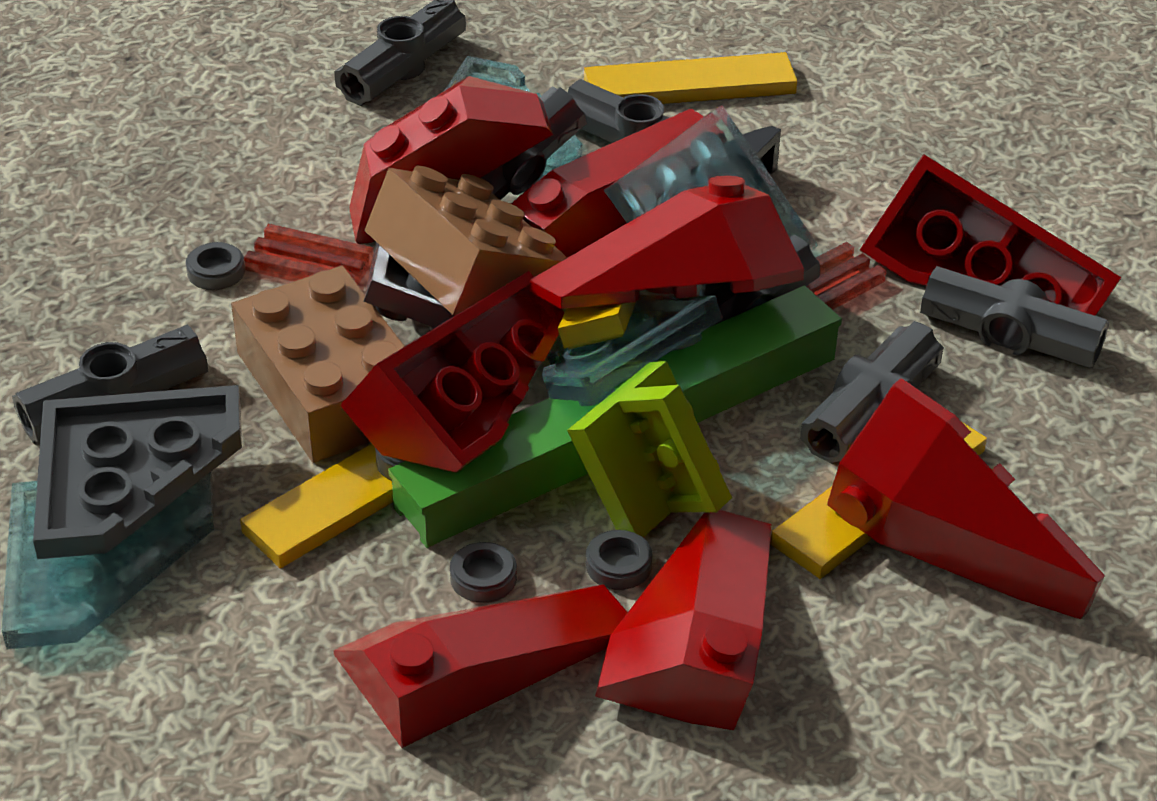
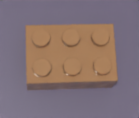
[364,166,567,315]
[231,265,404,463]

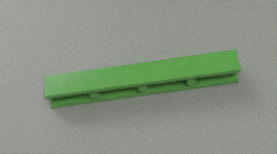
[388,285,842,548]

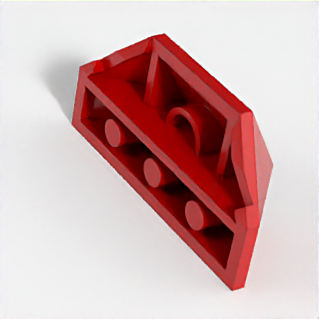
[349,76,553,244]

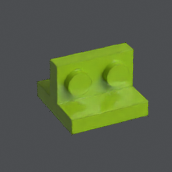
[567,361,732,537]

